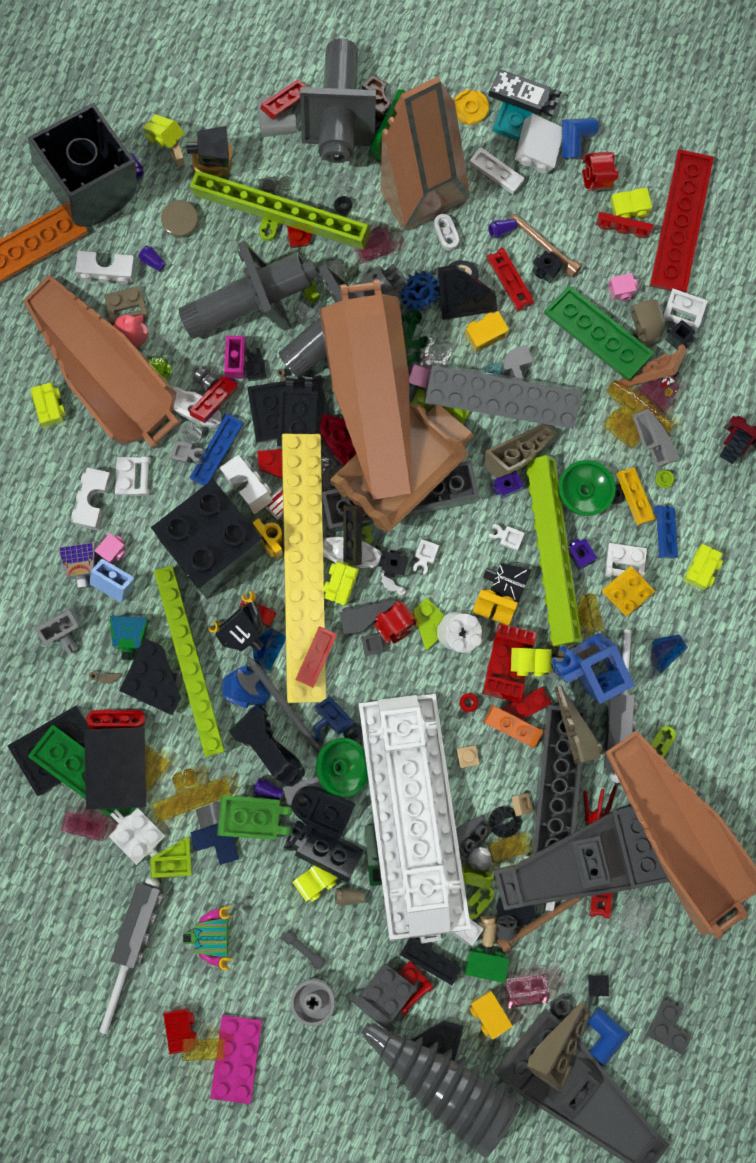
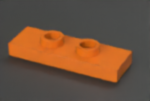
[483,705,543,748]

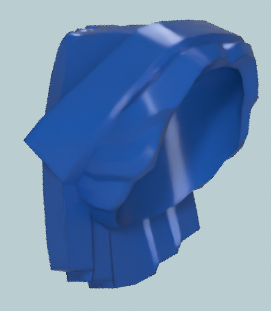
[222,665,271,708]

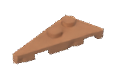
[617,344,687,388]

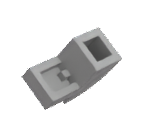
[502,345,533,379]

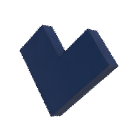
[190,824,239,865]

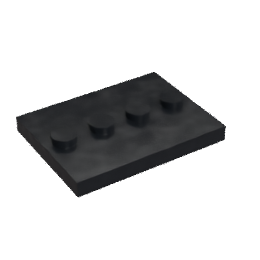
[247,375,328,443]
[7,705,91,796]
[84,727,147,810]

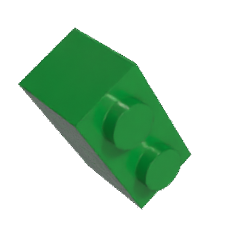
[464,947,509,983]

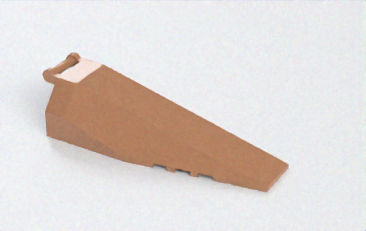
[23,275,181,448]
[319,279,411,500]
[605,731,756,940]

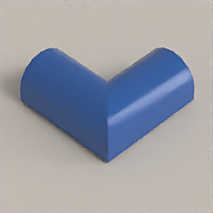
[562,118,599,158]
[587,1007,630,1066]

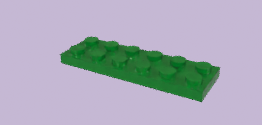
[544,286,654,381]
[28,724,147,823]

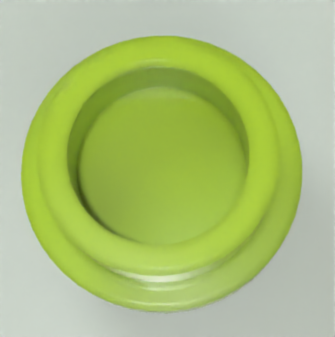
[655,469,674,488]

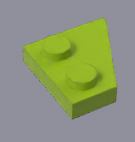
[413,598,444,651]
[150,837,191,879]

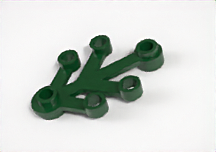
[401,310,430,367]

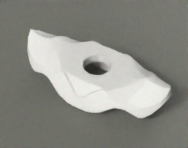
[173,387,222,429]
[323,537,383,568]

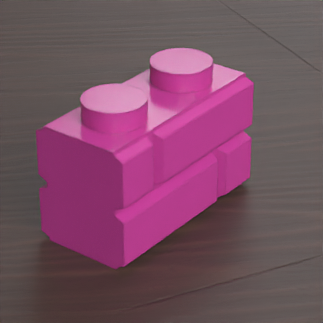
[224,335,246,379]

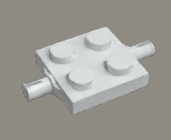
[108,808,165,865]

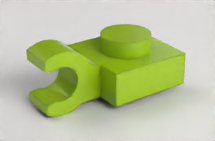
[302,281,320,305]

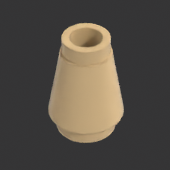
[478,916,498,947]

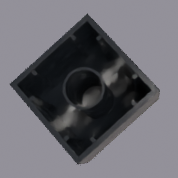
[28,103,137,227]

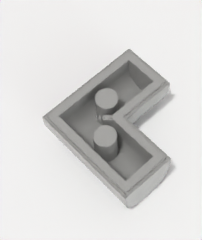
[257,97,297,137]

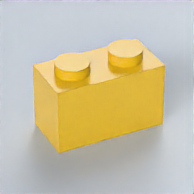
[465,311,509,352]
[469,989,513,1040]

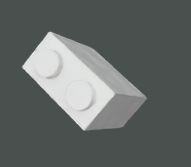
[515,114,562,173]

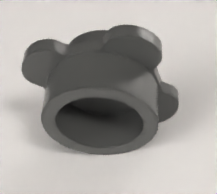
[549,994,573,1019]

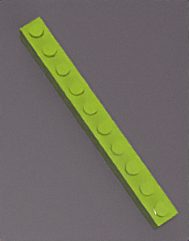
[190,170,371,250]
[526,455,582,647]
[153,565,226,758]

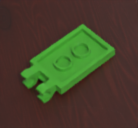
[217,795,292,840]

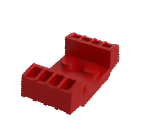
[482,624,537,703]

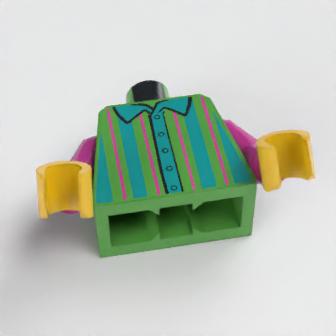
[183,906,233,970]

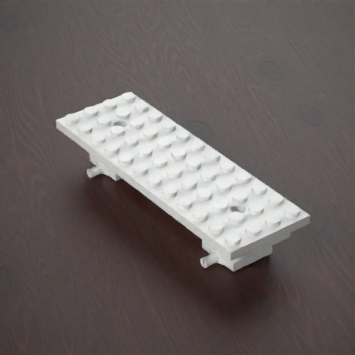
[359,694,471,941]

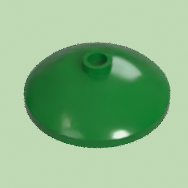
[558,460,616,516]
[316,738,368,797]

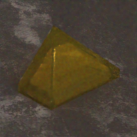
[577,594,605,633]

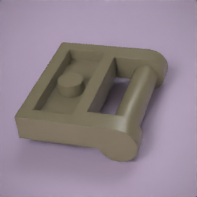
[104,286,148,326]

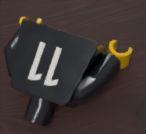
[208,591,265,652]

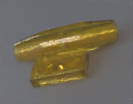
[602,380,675,449]

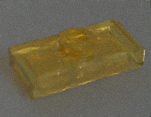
[487,832,531,863]
[182,1038,224,1061]

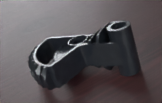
[229,703,305,787]

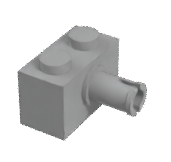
[35,607,81,654]

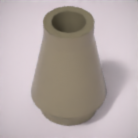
[335,886,365,906]

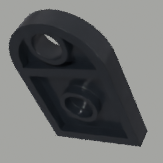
[292,786,355,837]

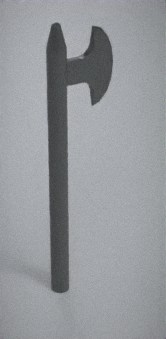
[237,657,322,754]

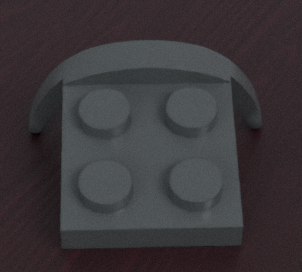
[346,963,416,1033]

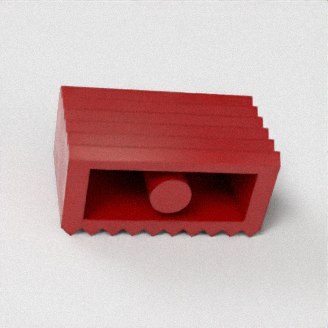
[163,1007,198,1055]

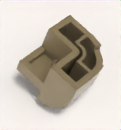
[630,299,665,348]

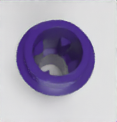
[488,219,517,239]
[138,245,166,272]
[253,778,283,800]

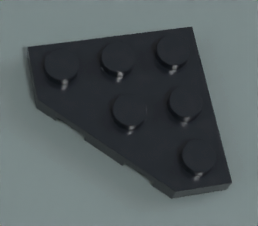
[437,265,497,320]
[119,638,181,716]
[410,1020,464,1061]

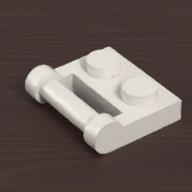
[663,289,708,333]
[115,457,151,496]
[604,543,647,578]

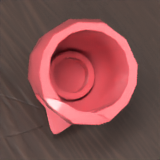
[114,314,149,348]

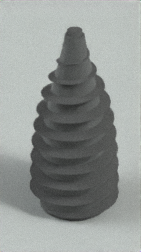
[361,1023,520,1158]

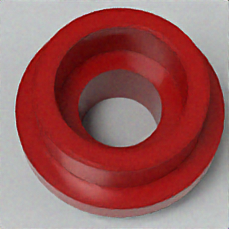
[459,693,479,713]

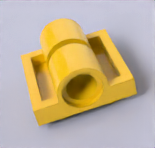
[253,518,284,560]
[602,565,655,617]
[472,589,517,626]

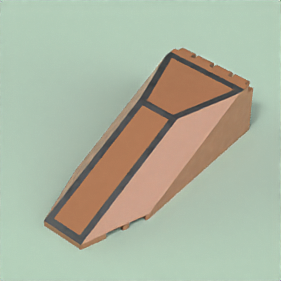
[380,76,470,231]

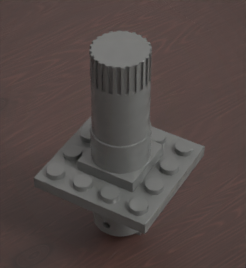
[300,38,376,163]
[178,240,321,339]
[279,264,408,378]

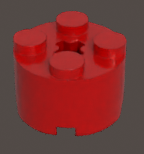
[582,151,618,191]
[374,601,419,646]

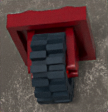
[719,415,756,464]

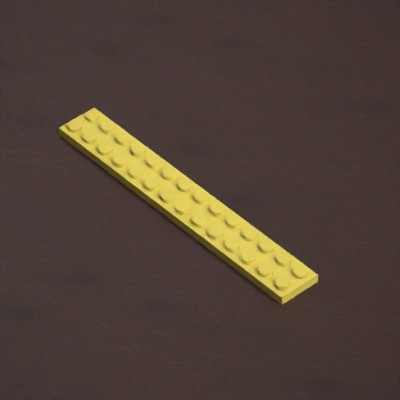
[282,434,326,703]

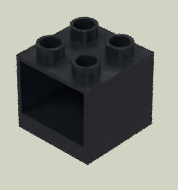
[151,479,266,599]

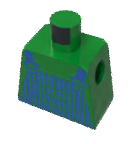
[110,616,149,661]

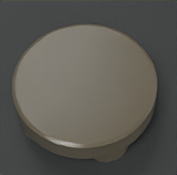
[161,200,198,238]

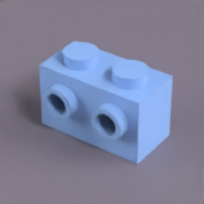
[90,559,134,603]

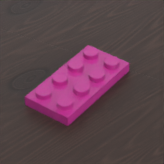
[210,1015,262,1104]

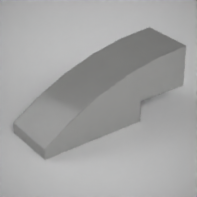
[632,409,679,467]

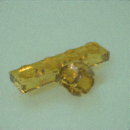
[151,768,233,823]

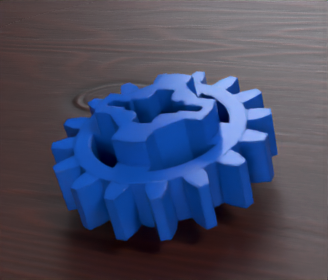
[400,271,440,311]

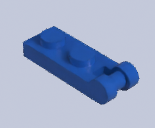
[654,505,678,559]

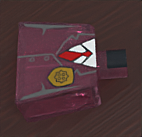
[634,371,680,415]

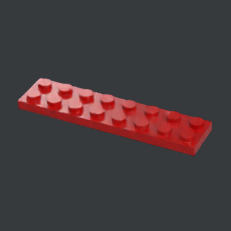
[649,149,714,293]

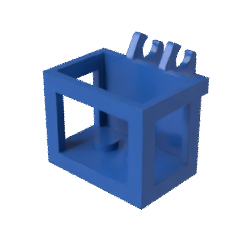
[551,633,635,704]

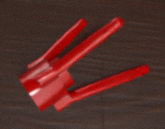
[583,786,617,824]

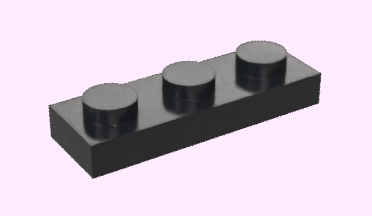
[343,504,362,566]
[400,938,462,985]

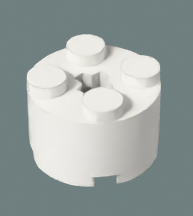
[437,612,482,653]

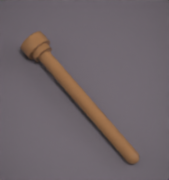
[511,214,582,277]
[496,898,581,953]

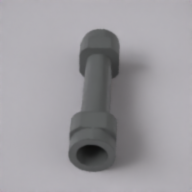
[282,930,326,970]

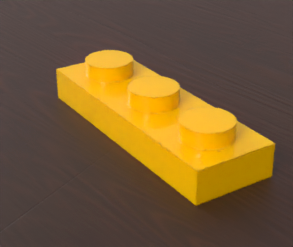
[616,467,655,526]

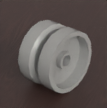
[290,978,335,1026]

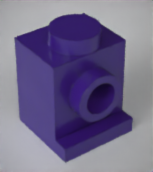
[492,470,524,499]
[569,539,597,570]

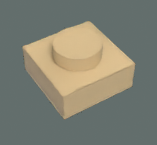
[169,142,184,167]
[456,745,480,768]
[512,793,533,816]

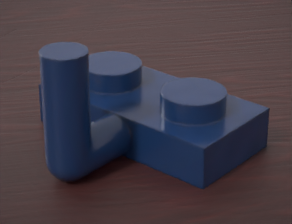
[313,696,354,741]

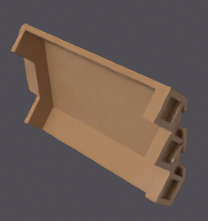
[330,403,474,533]

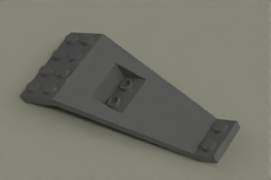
[494,807,670,910]
[494,1008,670,1163]

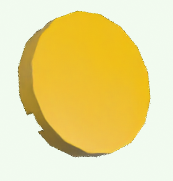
[454,90,489,125]

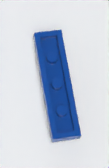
[189,414,244,486]

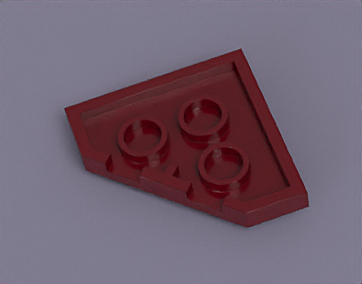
[319,414,357,467]

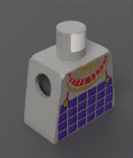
[58,542,97,589]

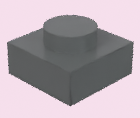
[361,633,384,656]

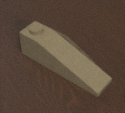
[485,424,557,478]
[555,685,602,764]
[527,1001,591,1092]

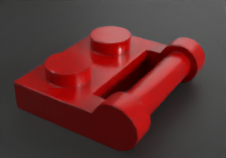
[397,961,434,1016]

